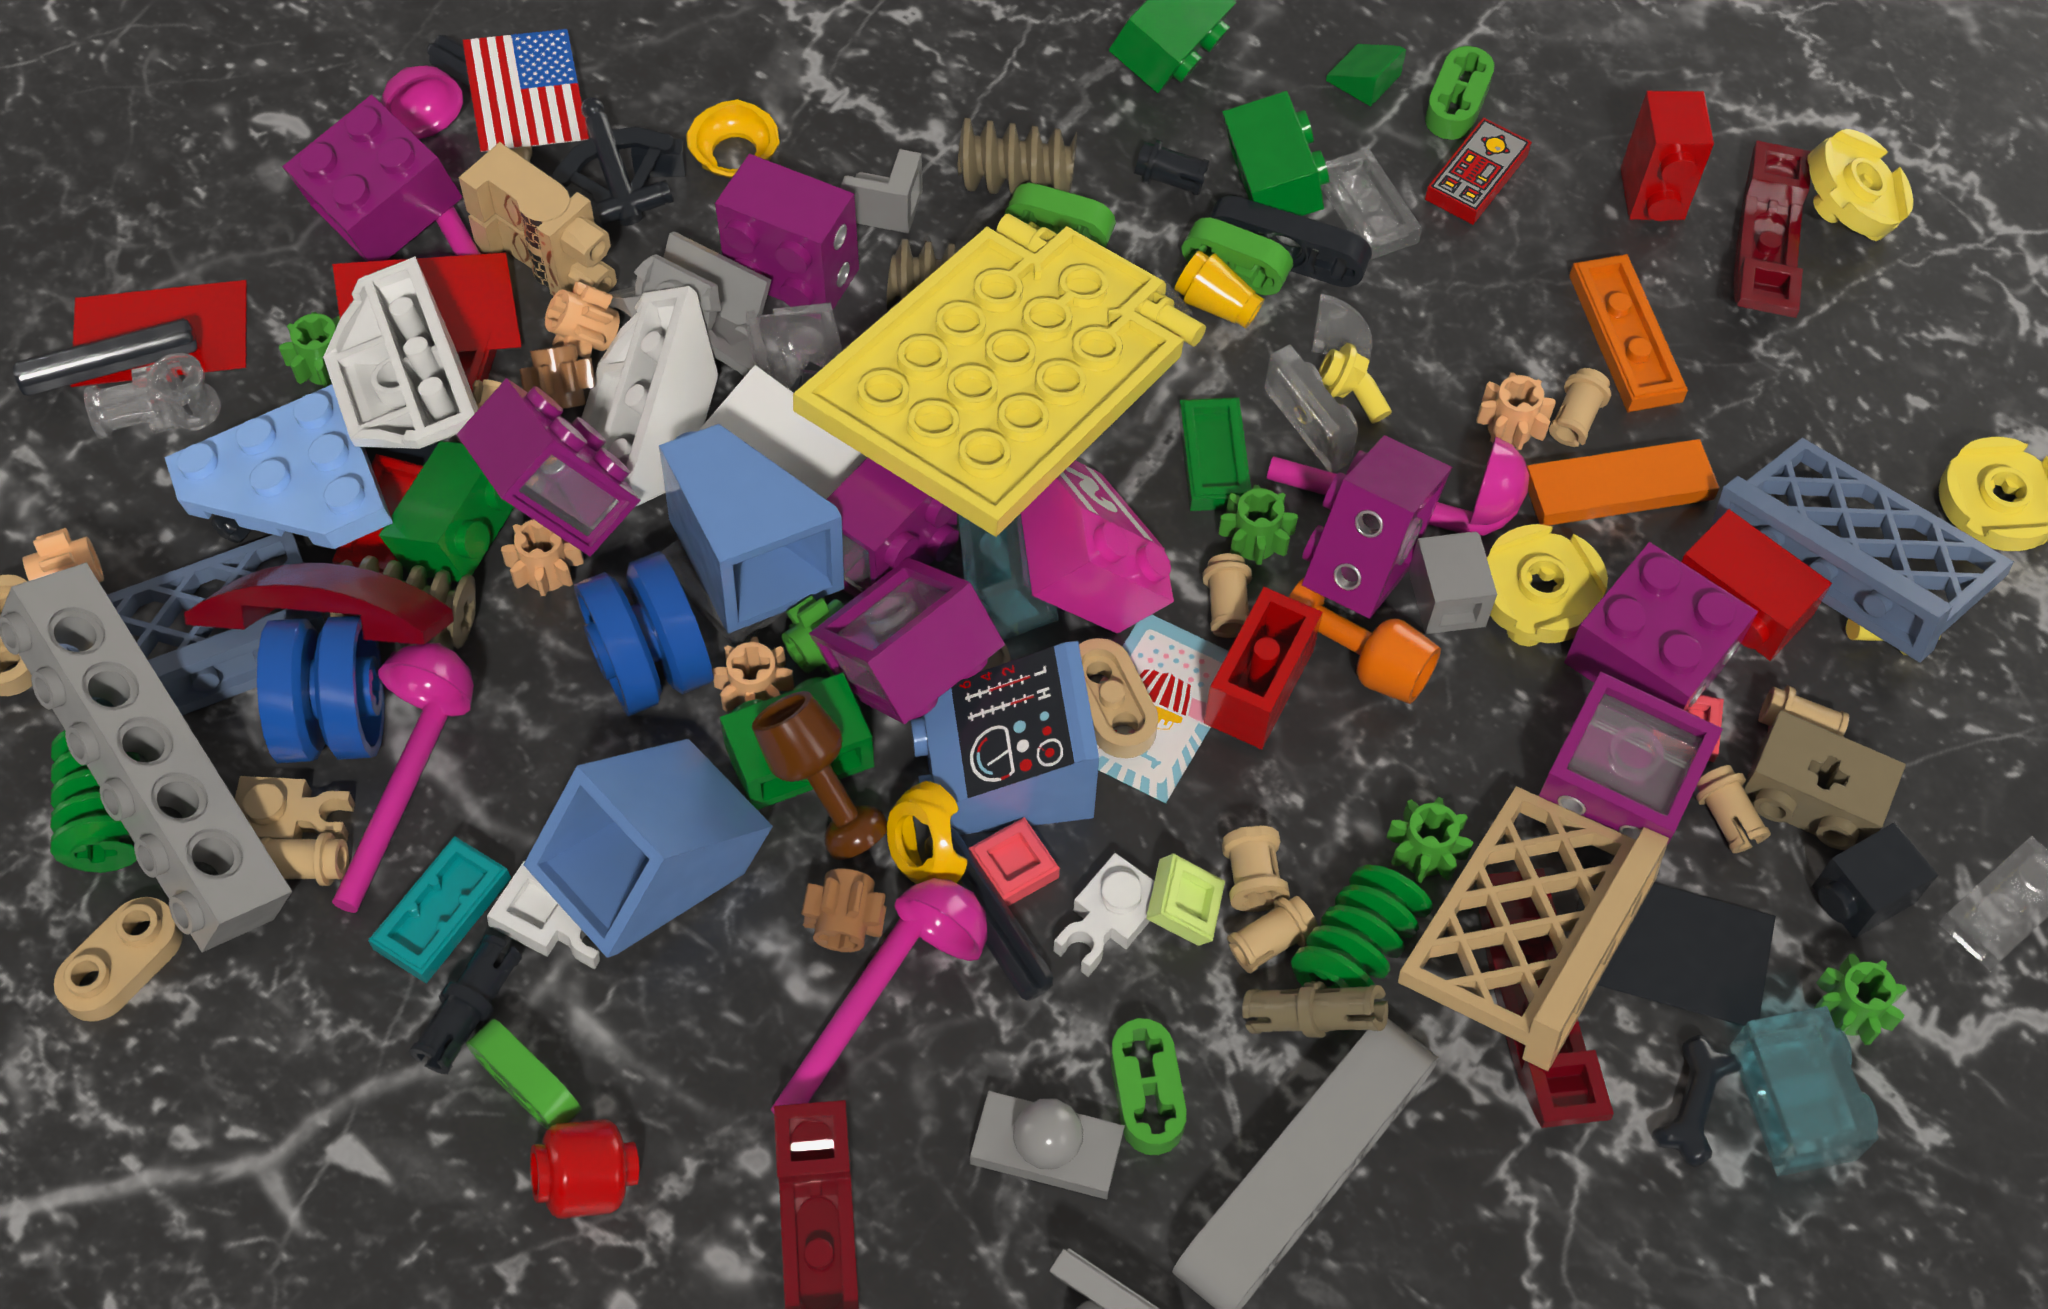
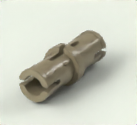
[1242,982,1388,1038]

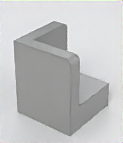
[841,149,923,233]
[1409,532,1497,634]

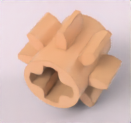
[545,281,620,359]
[1476,373,1556,450]
[501,519,584,596]
[23,528,104,582]
[712,637,794,712]

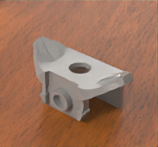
[608,231,771,377]

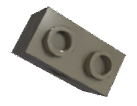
[1743,710,1906,850]

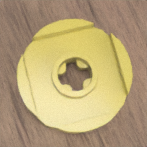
[1807,129,1913,241]
[1939,437,2048,551]
[1487,524,1608,647]

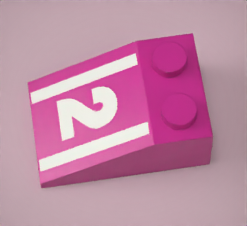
[1021,460,1174,634]

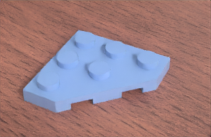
[164,385,393,549]

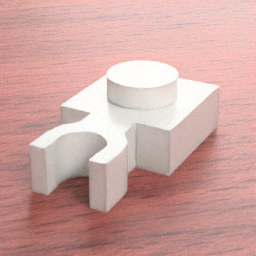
[1053,853,1154,977]
[487,861,600,969]

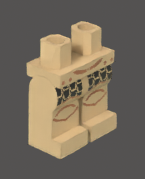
[459,142,617,296]

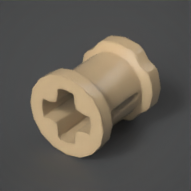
[1222,826,1290,912]

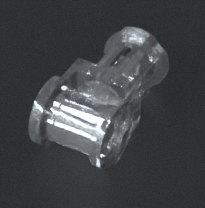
[84,353,221,439]

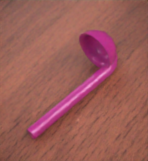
[380,65,481,256]
[1266,437,1529,536]
[332,642,474,913]
[771,878,988,1114]

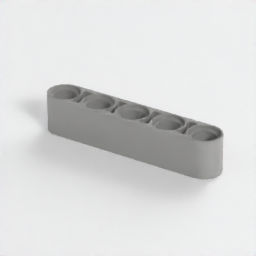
[1172,1019,1439,1309]

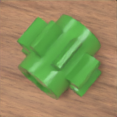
[279,312,340,388]
[1218,485,1298,565]
[782,595,845,676]
[1387,797,1473,883]
[1813,953,1907,1045]

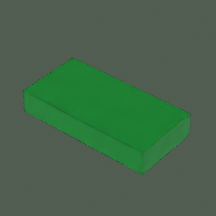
[1179,397,1251,511]

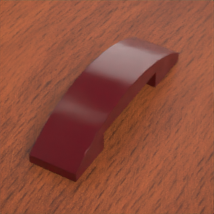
[1734,141,1811,318]
[184,563,454,645]
[1476,868,1614,1128]
[774,1100,859,1309]

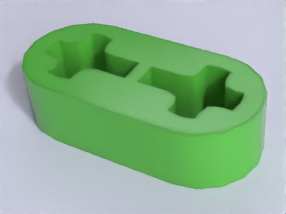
[1425,46,1494,140]
[1004,183,1116,248]
[1181,217,1293,296]
[1111,1018,1186,1155]
[466,1019,582,1130]

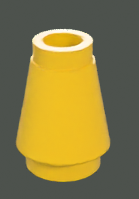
[1174,250,1265,329]

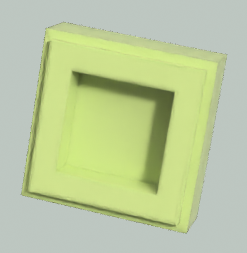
[1146,853,1225,946]

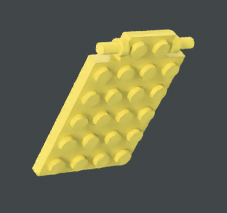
[793,213,1206,537]

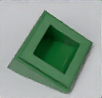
[1326,44,1406,107]

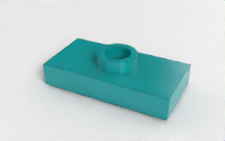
[368,836,511,984]

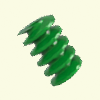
[50,730,140,873]
[1291,864,1433,988]

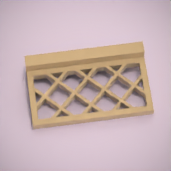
[1398,786,1669,1071]

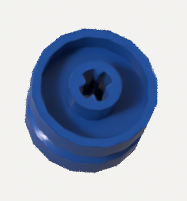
[574,551,714,717]
[257,615,385,763]

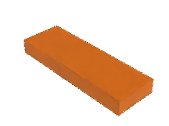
[1569,254,1688,413]
[1527,439,1719,526]

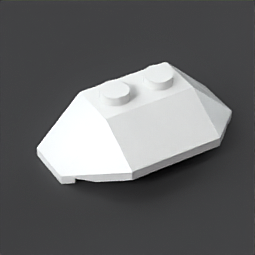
[323,257,478,449]
[581,286,718,507]

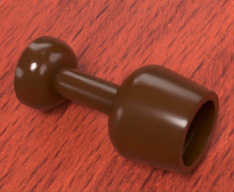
[752,691,888,860]

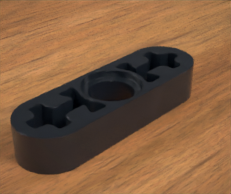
[1209,196,1372,287]

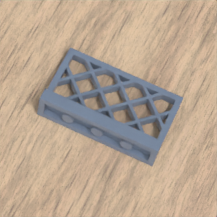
[1710,437,2014,663]
[59,531,326,715]

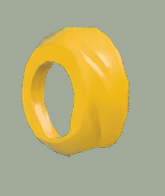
[686,99,780,178]
[887,781,967,884]

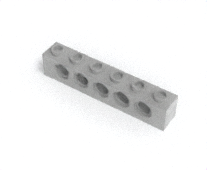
[0,562,292,952]

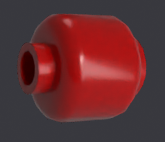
[530,1119,639,1219]

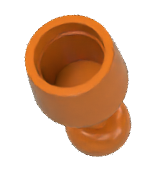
[1289,578,1441,704]

